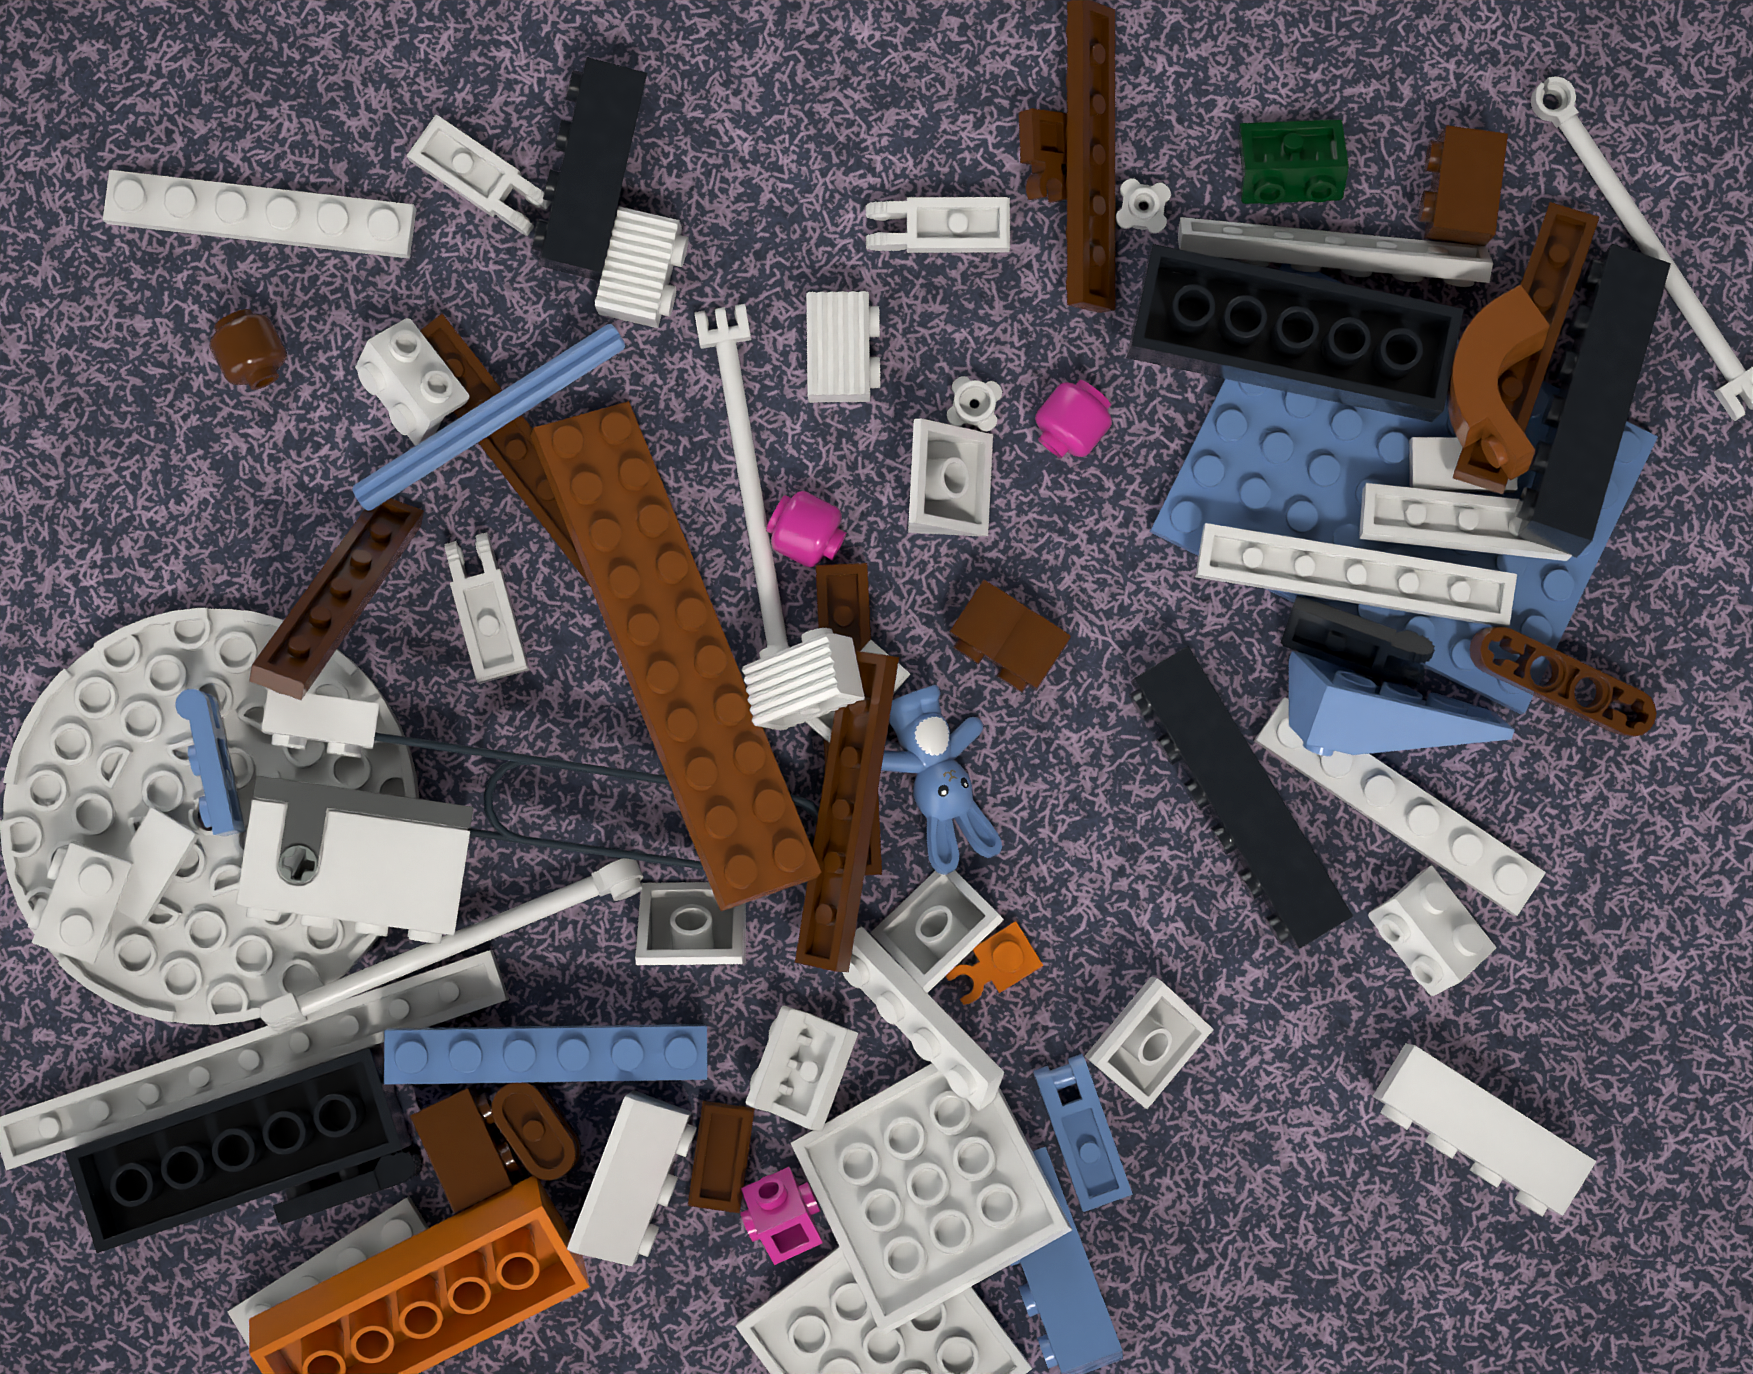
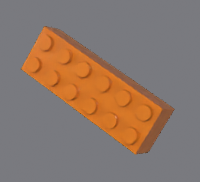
[249,1176,590,1374]

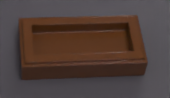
[688,1100,755,1213]

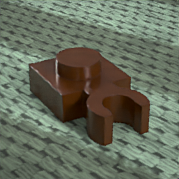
[1019,108,1067,203]

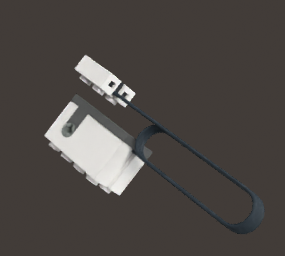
[235,689,819,944]

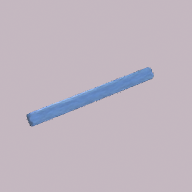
[352,324,625,510]

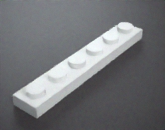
[103,170,416,259]
[1178,217,1493,287]
[1195,523,1517,627]
[1254,697,1546,916]

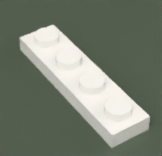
[1359,483,1572,561]
[842,926,1004,1111]
[227,1196,429,1347]

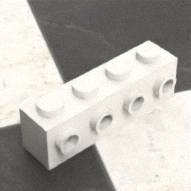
[1373,1043,1596,1217]

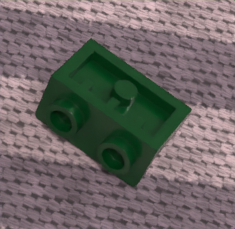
[1238,120,1349,204]

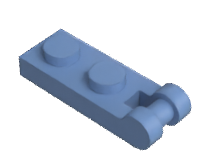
[175,689,246,836]
[1033,1054,1133,1212]

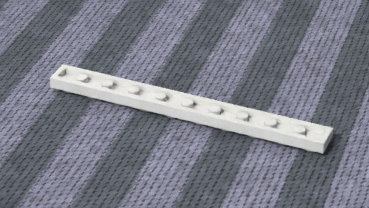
[0,950,509,1170]

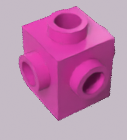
[740,1167,823,1265]

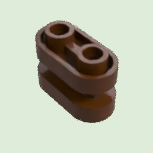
[491,1082,582,1180]

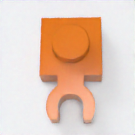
[946,921,1044,1005]

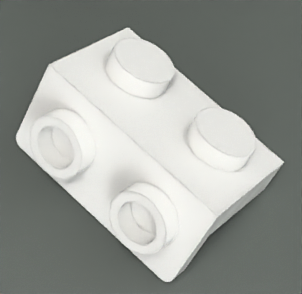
[355,318,469,446]
[28,841,133,964]
[1368,865,1496,996]
[746,1005,858,1132]

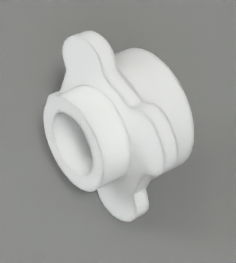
[1116,179,1171,233]
[947,376,1002,432]

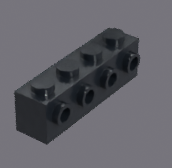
[531,57,647,281]

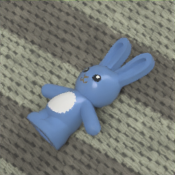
[881,685,1002,875]

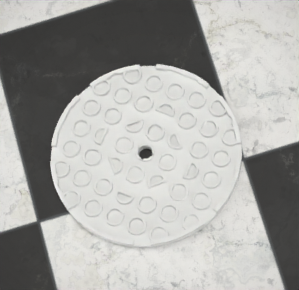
[0,608,419,1025]

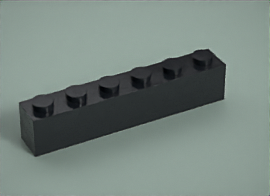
[1515,244,1671,558]
[1129,646,1353,949]

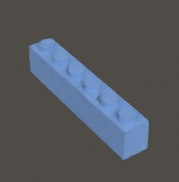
[384,1024,707,1085]

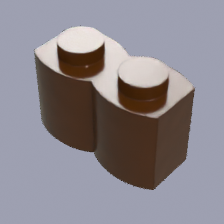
[949,580,1071,693]

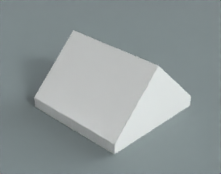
[908,418,993,536]
[871,870,1004,993]
[635,882,746,965]
[1084,977,1214,1109]

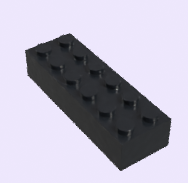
[1126,244,1464,422]
[65,1045,412,1253]

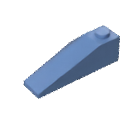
[1289,651,1515,756]

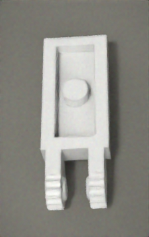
[407,115,551,236]
[866,197,1010,253]
[444,532,530,684]

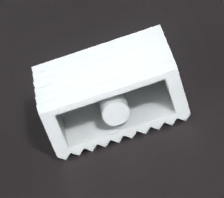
[595,206,688,328]
[806,291,880,403]
[742,628,865,730]

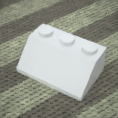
[567,1090,697,1266]

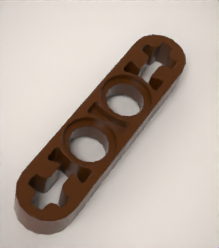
[1469,626,1657,737]

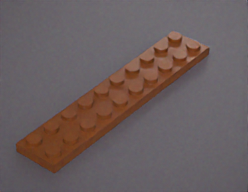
[530,401,822,911]

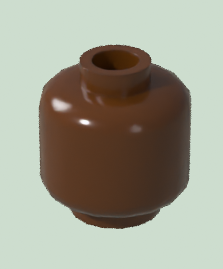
[209,309,287,390]

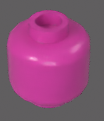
[1035,380,1112,458]
[766,491,847,567]

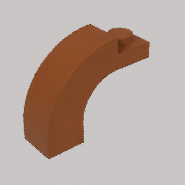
[1447,285,1550,480]

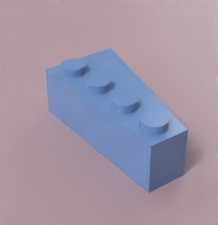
[1010,1146,1123,1374]

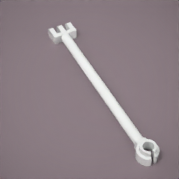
[1531,76,1753,421]
[694,304,788,648]
[260,858,643,1032]

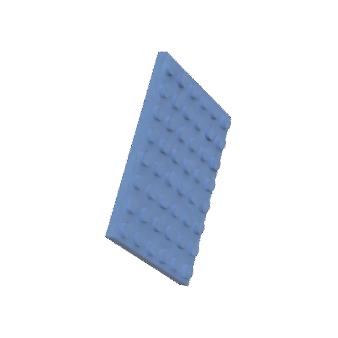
[1150,263,1658,714]

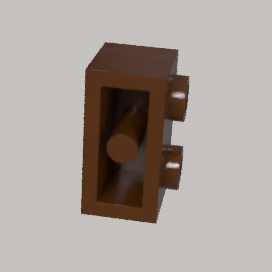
[1418,125,1508,246]
[410,1085,521,1213]

